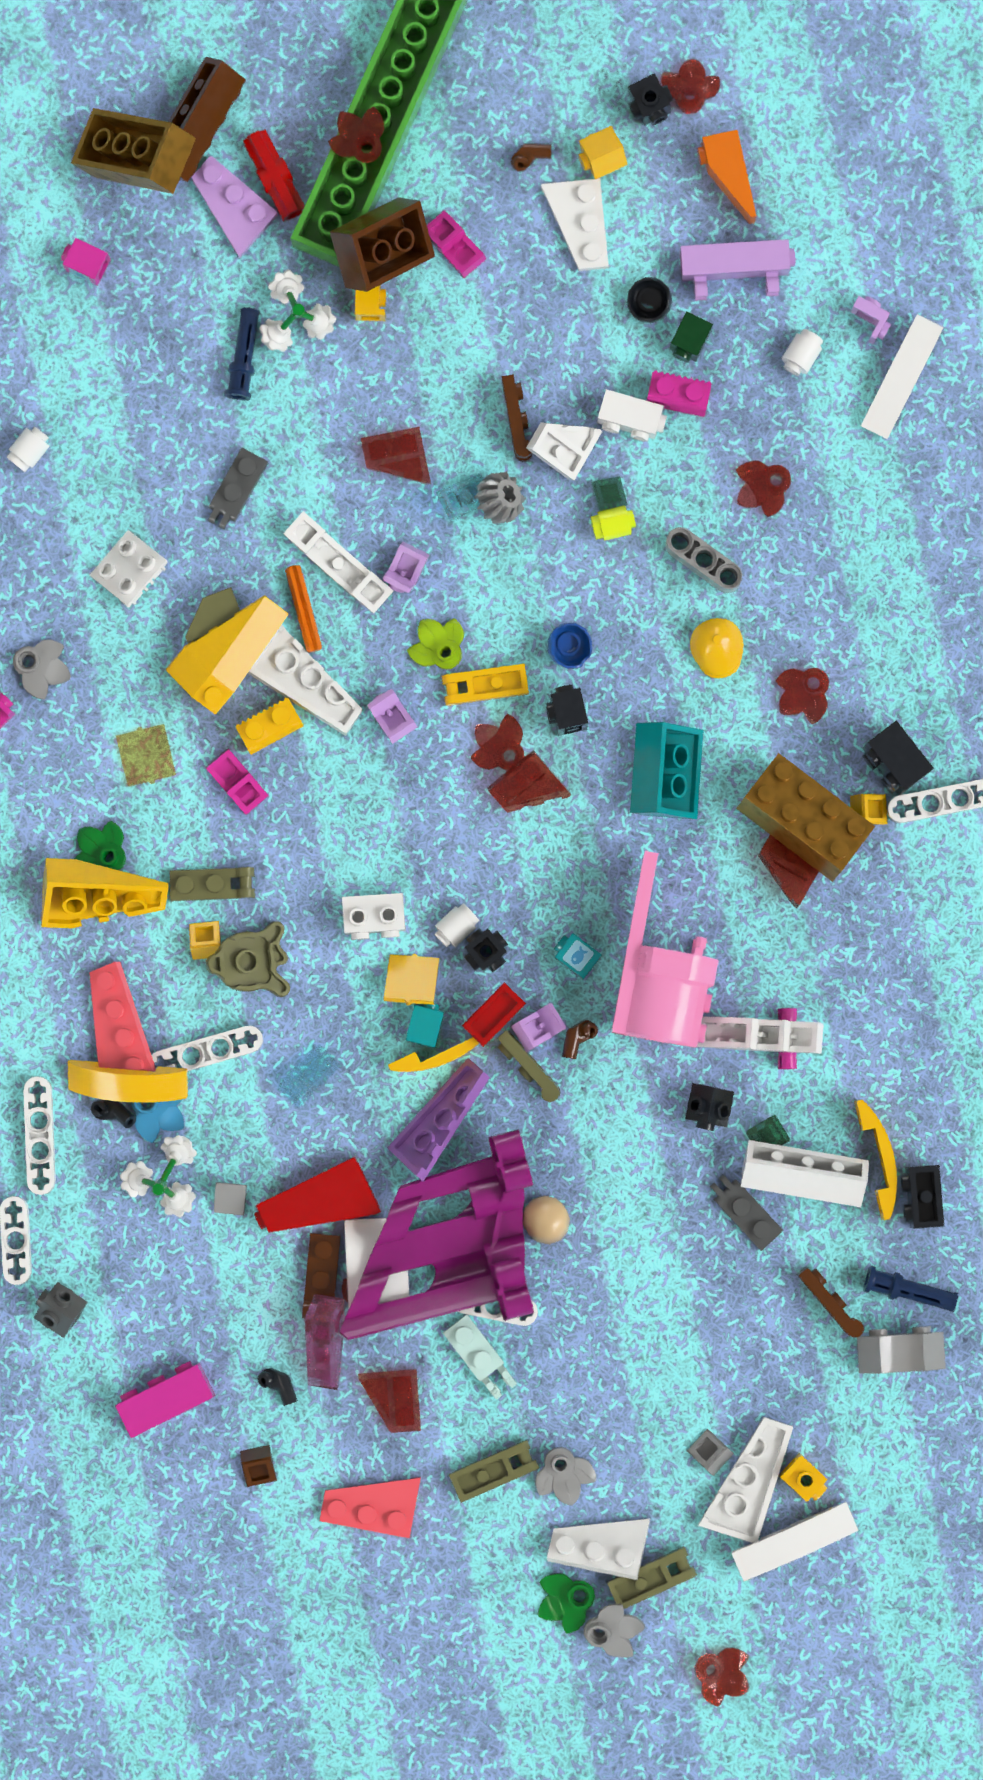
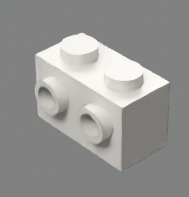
[342,893,406,940]

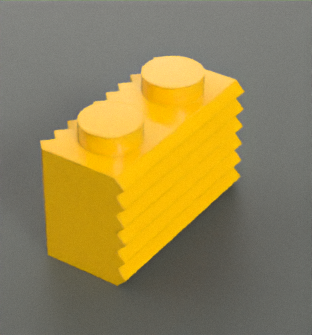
[236,698,303,755]

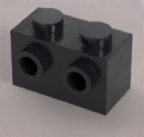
[546,684,588,736]
[901,1165,945,1229]

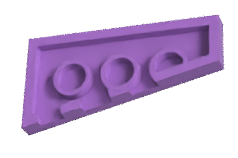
[387,1058,490,1181]

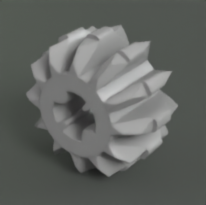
[474,472,526,524]

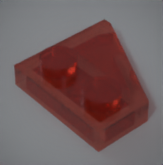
[361,427,431,485]

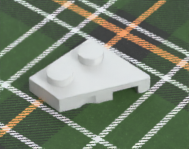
[526,422,602,480]

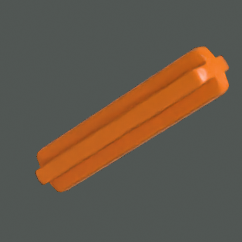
[285,565,322,653]

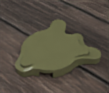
[206,921,290,997]

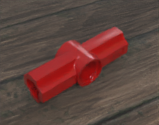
[243,129,305,222]

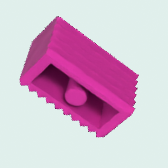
[647,370,712,417]

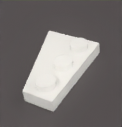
[541,178,609,271]
[547,1519,650,1580]

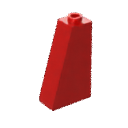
[254,1157,382,1233]

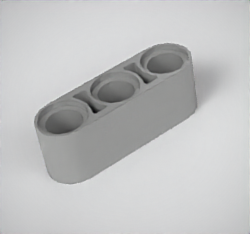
[666,527,742,593]

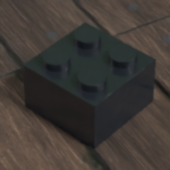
[862,720,934,795]

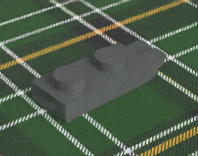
[208,447,268,530]
[710,1174,784,1251]

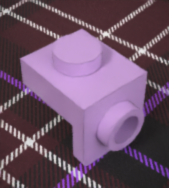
[851,296,891,345]
[382,542,429,593]
[367,689,417,744]
[511,1003,566,1052]

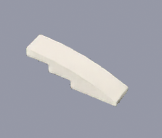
[861,314,944,439]
[697,1017,824,1054]
[732,1502,858,1582]

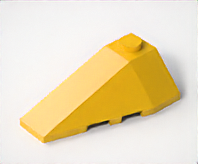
[166,595,288,715]
[41,858,169,928]

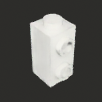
[597,389,667,442]

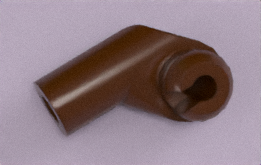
[562,1020,598,1059]

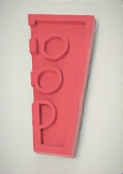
[89,962,156,1071]

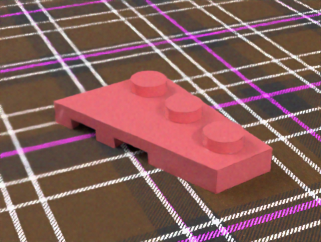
[319,1477,421,1538]

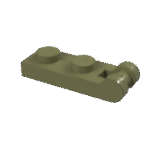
[170,867,255,901]
[497,1030,561,1102]
[449,1440,539,1503]
[607,1546,697,1609]

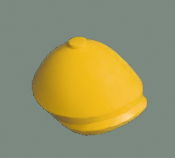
[690,618,743,678]

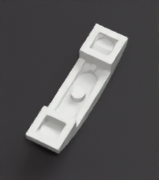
[283,511,393,614]

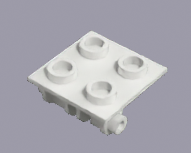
[90,530,168,608]

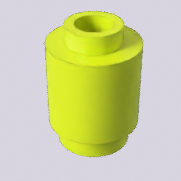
[590,505,636,541]

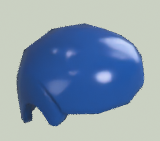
[547,623,592,669]

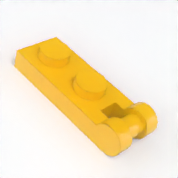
[441,663,529,706]

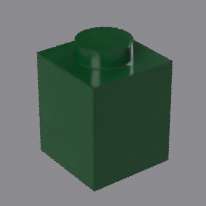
[669,311,713,363]

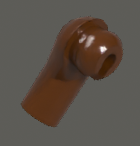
[511,143,551,172]

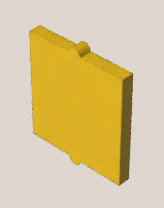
[384,954,439,1006]

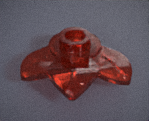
[661,58,720,114]
[328,107,384,163]
[736,461,791,517]
[776,668,829,724]
[471,714,524,771]
[694,1648,749,1706]

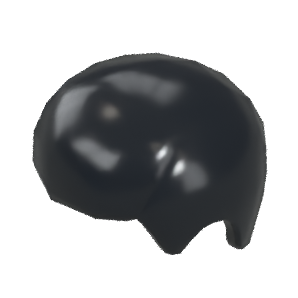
[627,277,672,323]

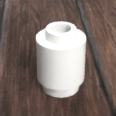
[782,329,823,376]
[7,427,50,472]
[434,903,480,948]

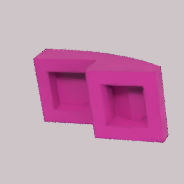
[427,210,486,278]
[205,748,269,815]

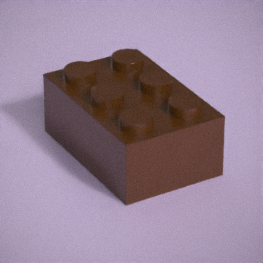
[330,197,435,292]

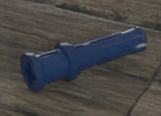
[224,307,260,401]
[863,1265,958,1312]

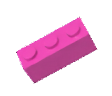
[115,1361,216,1438]

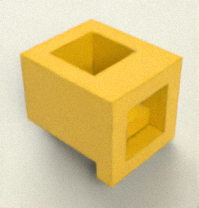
[355,285,386,321]
[779,1453,828,1502]

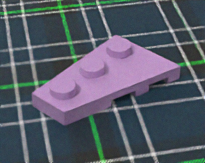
[191,155,279,259]

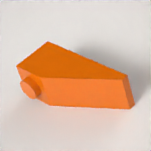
[697,129,757,224]

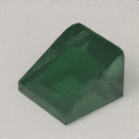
[591,477,628,511]
[746,1114,790,1146]

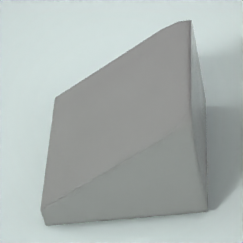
[214,1182,247,1216]
[687,1429,734,1476]

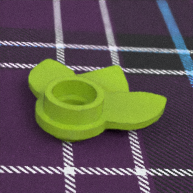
[407,618,464,670]

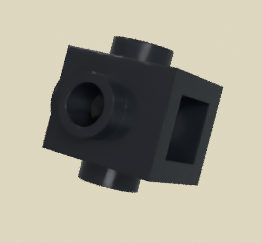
[628,73,673,126]
[464,928,508,973]
[685,1083,734,1131]

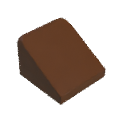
[240,1445,277,1487]

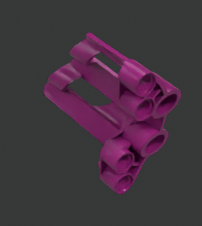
[339,1129,534,1340]

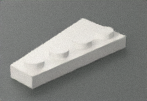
[248,625,362,736]
[698,1417,793,1543]

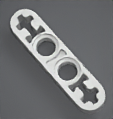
[887,779,983,823]
[152,1026,263,1072]
[23,1076,56,1195]

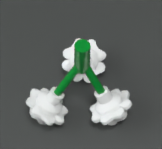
[259,269,336,352]
[120,1135,197,1218]

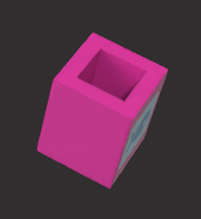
[61,238,111,286]

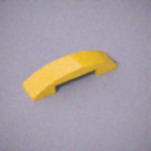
[388,1037,480,1072]
[67,1060,188,1103]
[854,1100,897,1220]

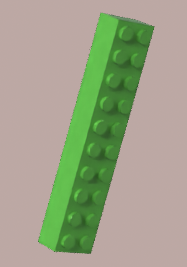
[290,0,467,267]

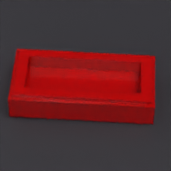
[461,982,526,1047]

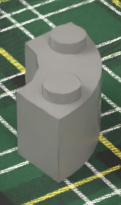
[857,1326,946,1374]

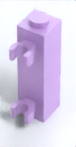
[680,239,795,301]

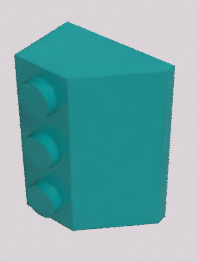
[630,722,704,819]

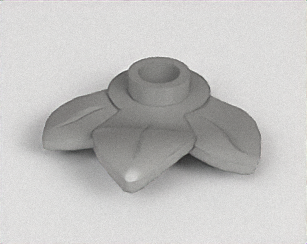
[13,640,71,700]
[535,1447,596,1505]
[584,1604,645,1657]

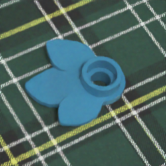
[131,1099,184,1143]

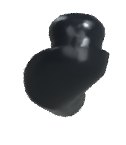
[91,1100,136,1128]
[257,1368,298,1406]

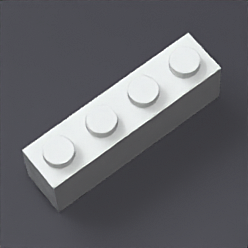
[741,1140,869,1207]

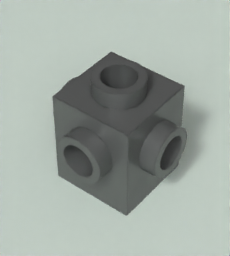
[34,1282,88,1338]

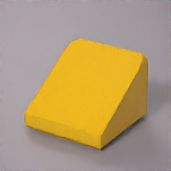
[850,794,887,825]
[189,921,221,960]

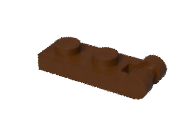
[502,374,532,462]
[302,1233,341,1321]
[796,1267,864,1338]

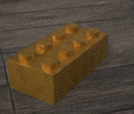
[71,108,196,194]
[736,753,875,882]

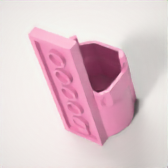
[611,851,719,1048]

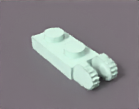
[443,1314,517,1400]

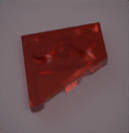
[487,750,571,813]
[758,834,819,908]
[358,1369,421,1433]

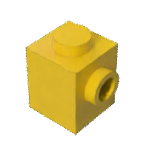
[578,126,628,180]

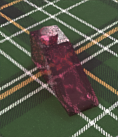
[305,1294,345,1390]

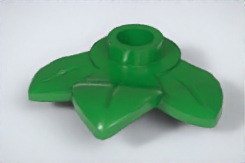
[74,821,126,870]
[538,1573,595,1634]

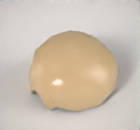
[523,1195,570,1245]

